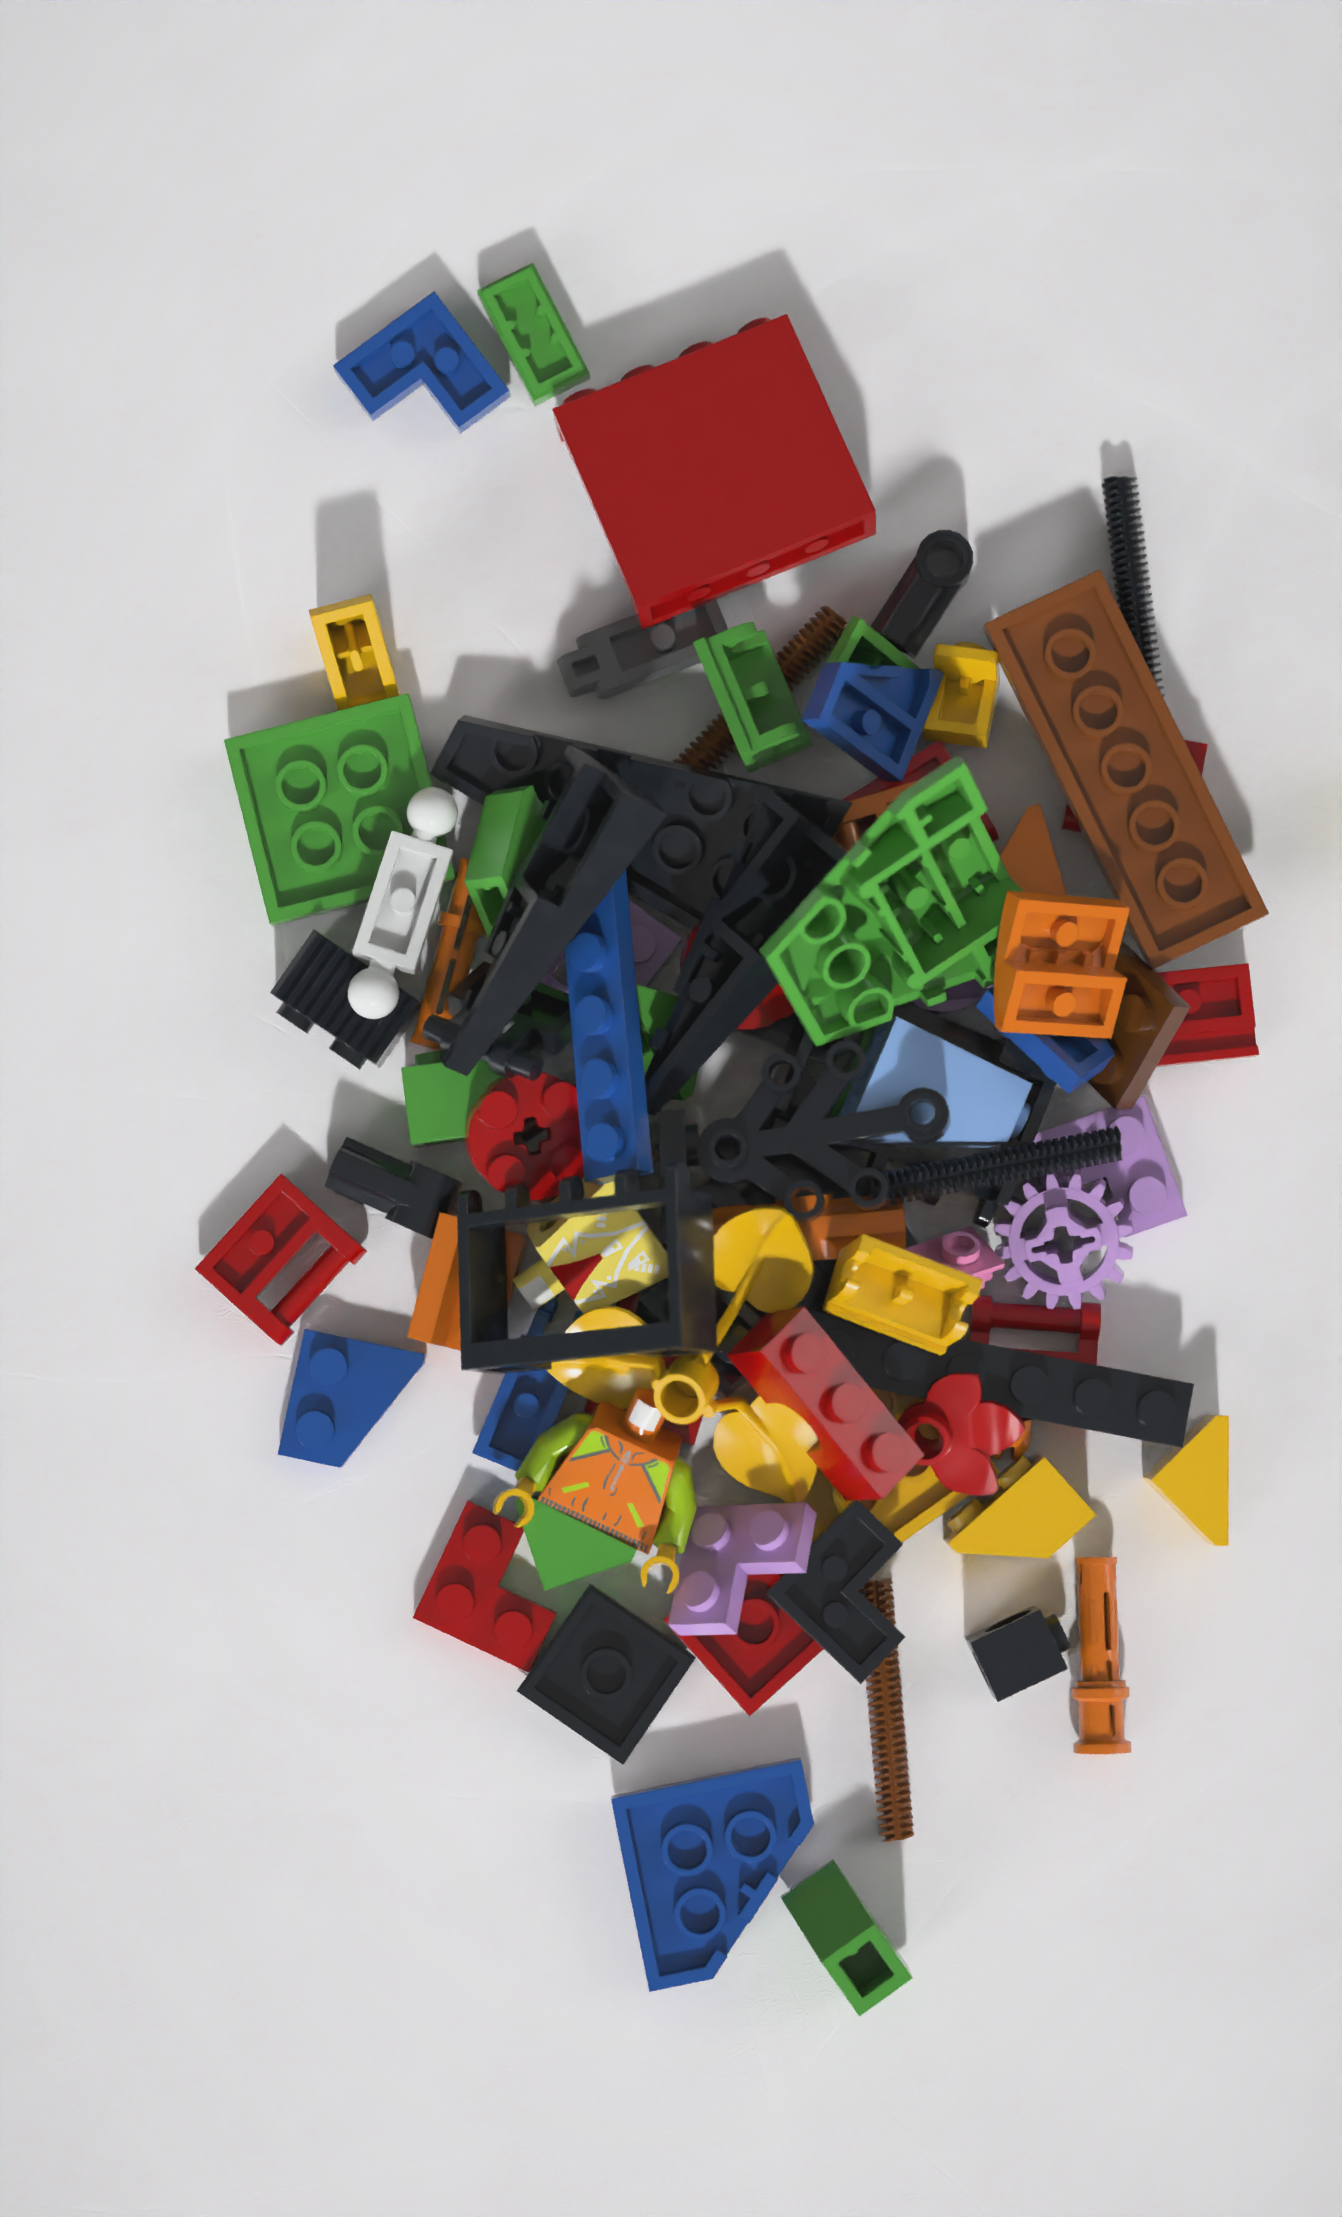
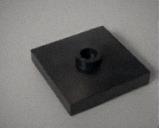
[517,1583,696,1765]

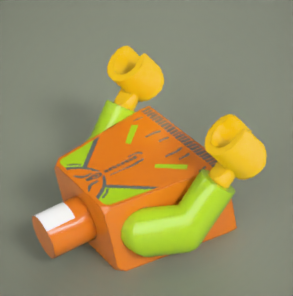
[493,1388,697,1594]

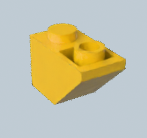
[944,1455,1096,1558]

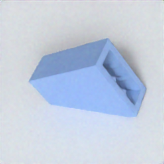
[838,1017,1032,1148]

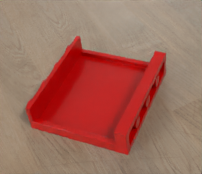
[552,314,876,629]

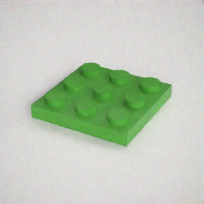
[224,693,456,926]

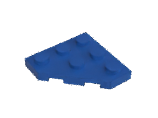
[611,1757,814,1992]

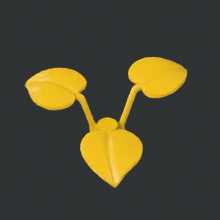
[546,1206,818,1503]

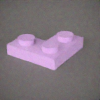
[1034,1096,1188,1238]
[668,1502,817,1635]

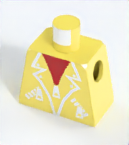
[512,1178,668,1314]

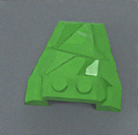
[760,755,1024,1046]

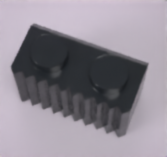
[270,929,421,1070]

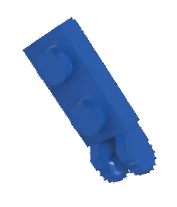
[472,1294,583,1472]

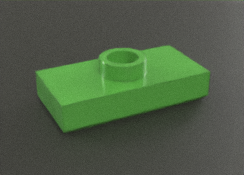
[477,263,590,407]

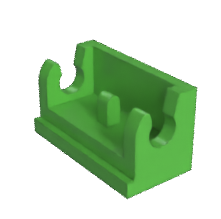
[693,622,813,773]

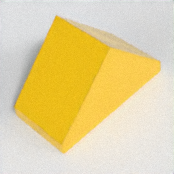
[309,594,399,711]
[1143,1415,1229,1546]

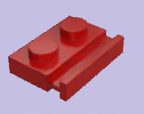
[1156,963,1259,1067]

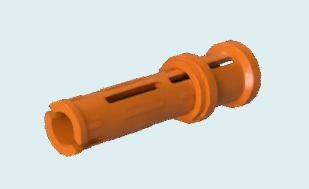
[1071,1557,1132,1754]

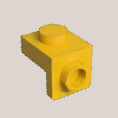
[923,642,1000,749]

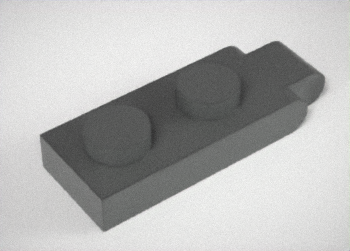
[556,600,728,699]

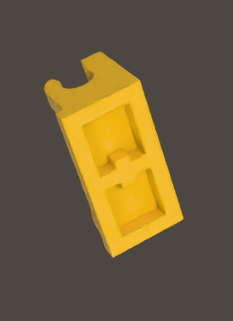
[822,1234,983,1356]

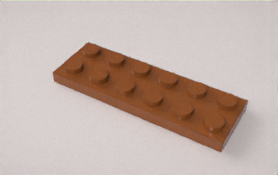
[983,569,1269,970]

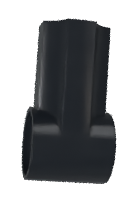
[871,530,973,659]
[324,1136,463,1239]

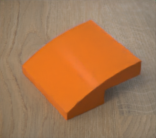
[994,891,1130,1039]

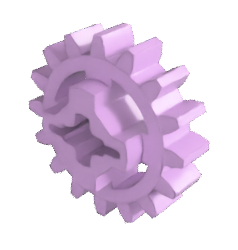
[995,1169,1134,1310]

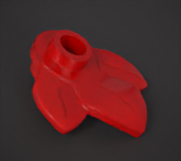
[898,1372,1026,1496]

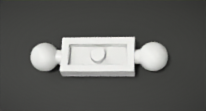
[348,787,458,1019]

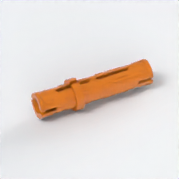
[410,858,486,1051]

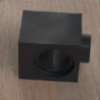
[965,1605,1071,1702]

